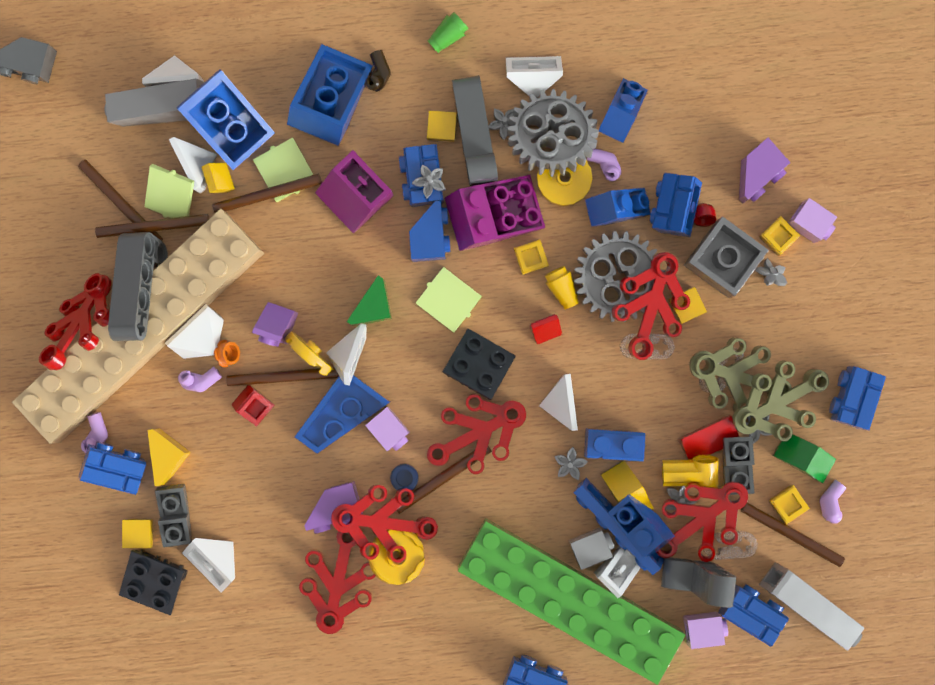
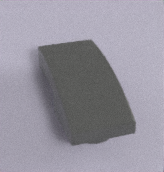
[723,437,755,495]
[155,484,192,547]

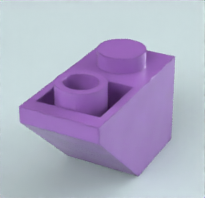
[739,138,790,204]
[252,302,298,347]
[304,481,363,534]

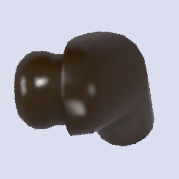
[366,50,391,92]

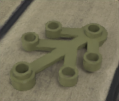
[689,337,792,412]
[733,360,829,441]

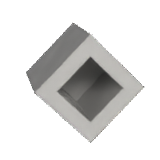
[568,528,615,570]

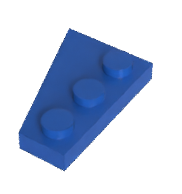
[295,375,390,454]

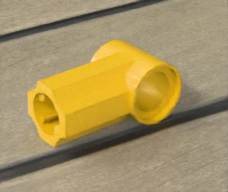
[662,455,718,489]

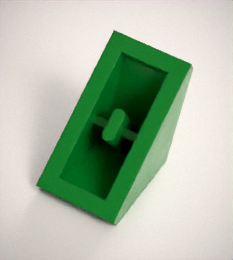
[347,275,392,326]
[773,434,836,483]

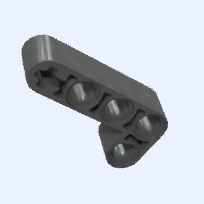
[452,75,498,187]
[108,232,168,341]
[661,557,736,608]

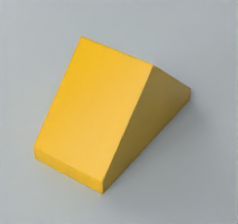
[147,428,191,486]
[600,460,654,510]

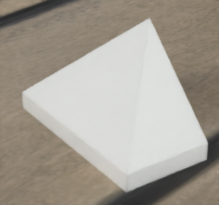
[142,55,204,87]
[506,56,563,98]
[169,137,217,194]
[165,304,224,359]
[326,323,367,386]
[539,374,578,431]
[182,538,235,593]
[593,546,640,598]

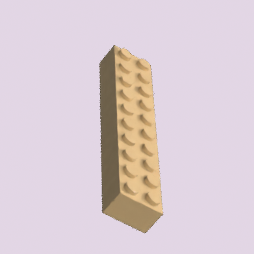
[12,209,264,444]

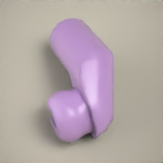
[586,149,621,181]
[178,367,222,392]
[81,412,108,453]
[819,480,846,524]

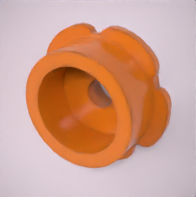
[214,340,240,367]

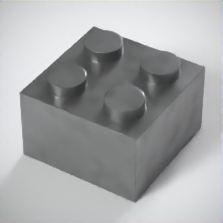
[684,216,769,298]

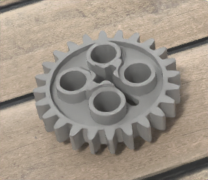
[507,89,599,177]
[573,231,665,322]

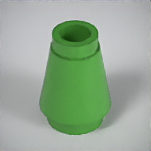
[427,12,469,53]

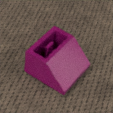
[315,150,394,234]

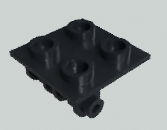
[442,329,516,400]
[119,549,188,616]

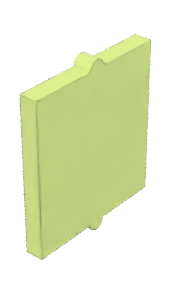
[253,138,314,202]
[144,164,194,218]
[416,267,482,333]

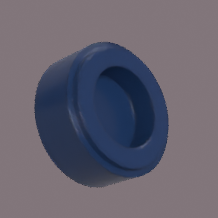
[390,464,419,491]

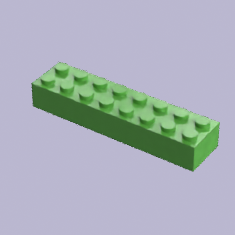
[458,518,685,685]

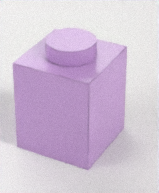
[788,198,837,243]
[365,407,410,451]
[683,612,728,649]

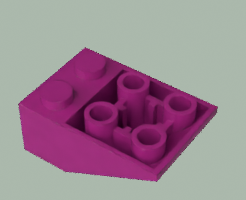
[445,175,545,251]

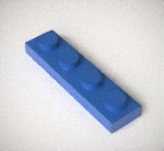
[574,478,664,575]

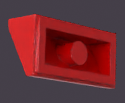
[678,415,739,460]

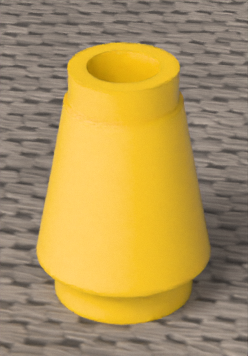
[545,266,579,310]

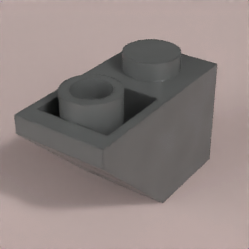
[0,37,57,84]

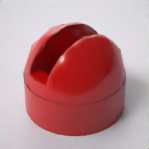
[694,203,717,227]

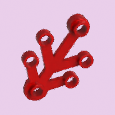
[611,252,690,360]
[39,273,112,370]
[427,394,526,475]
[657,481,748,562]
[331,485,438,563]
[299,531,376,634]

